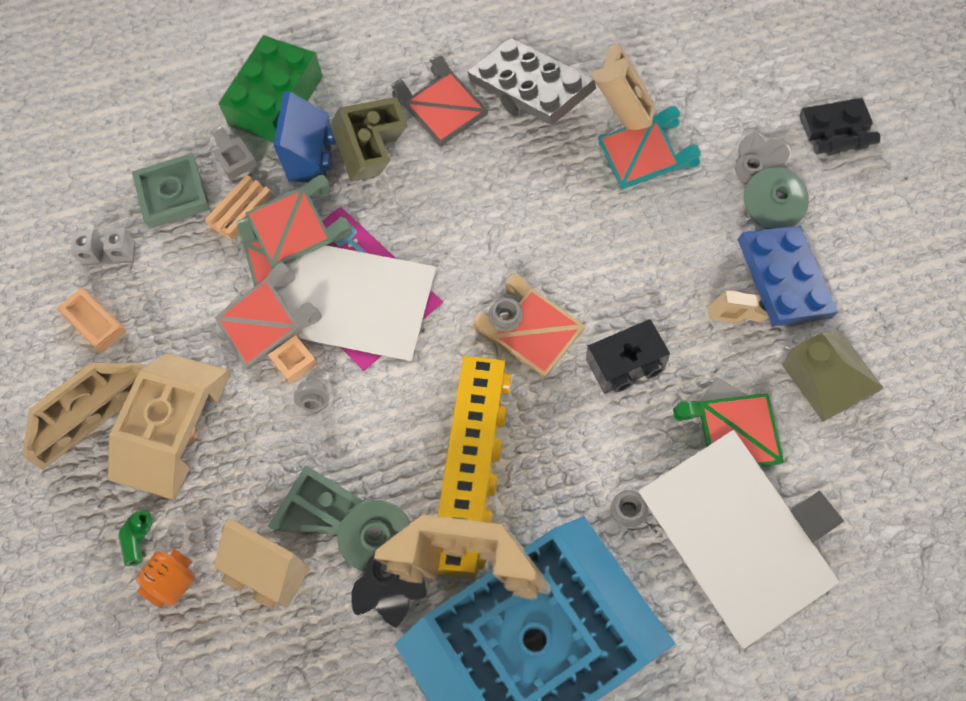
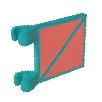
[598,106,701,190]

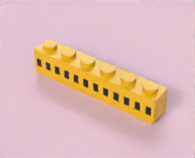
[437,356,512,580]

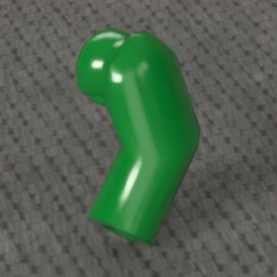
[118,510,152,566]

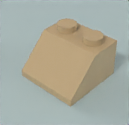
[214,518,310,610]

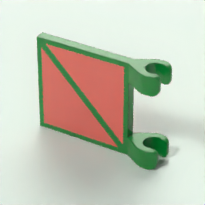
[673,393,784,467]

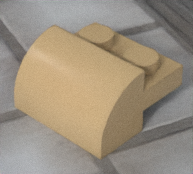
[592,43,656,130]

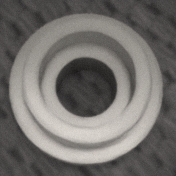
[488,298,523,332]
[294,380,329,411]
[610,490,648,528]

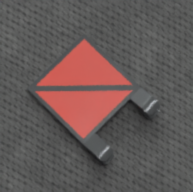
[391,54,488,147]

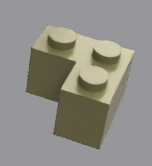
[330,97,408,182]

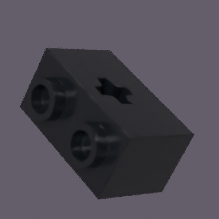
[586,319,671,394]

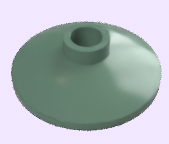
[744,167,809,229]
[337,500,411,572]

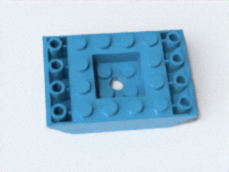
[395,516,676,701]

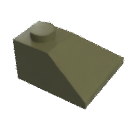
[782,331,883,422]

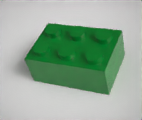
[218,35,323,142]

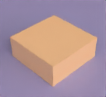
[268,335,317,384]

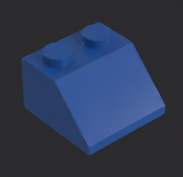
[273,91,336,182]

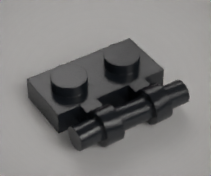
[799,98,880,155]

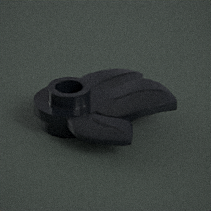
[351,554,426,628]

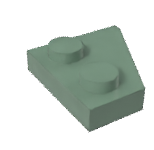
[268,465,365,535]

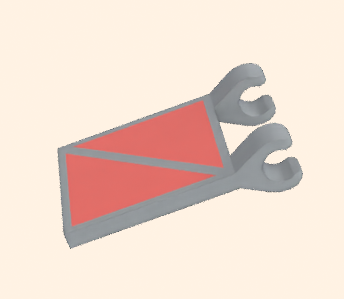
[214,263,322,370]

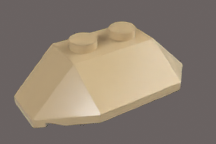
[23,362,145,470]

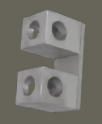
[70,228,136,266]

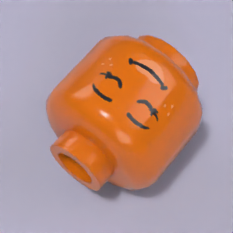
[136,549,195,608]

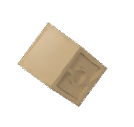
[108,353,231,501]
[374,515,551,599]

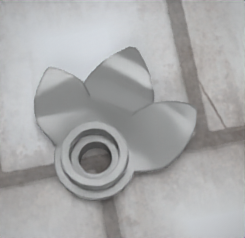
[735,132,792,184]

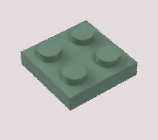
[132,153,210,229]

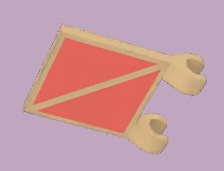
[473,273,585,379]

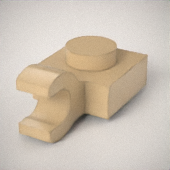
[707,290,769,323]

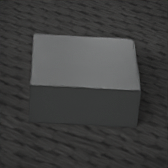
[790,490,844,543]

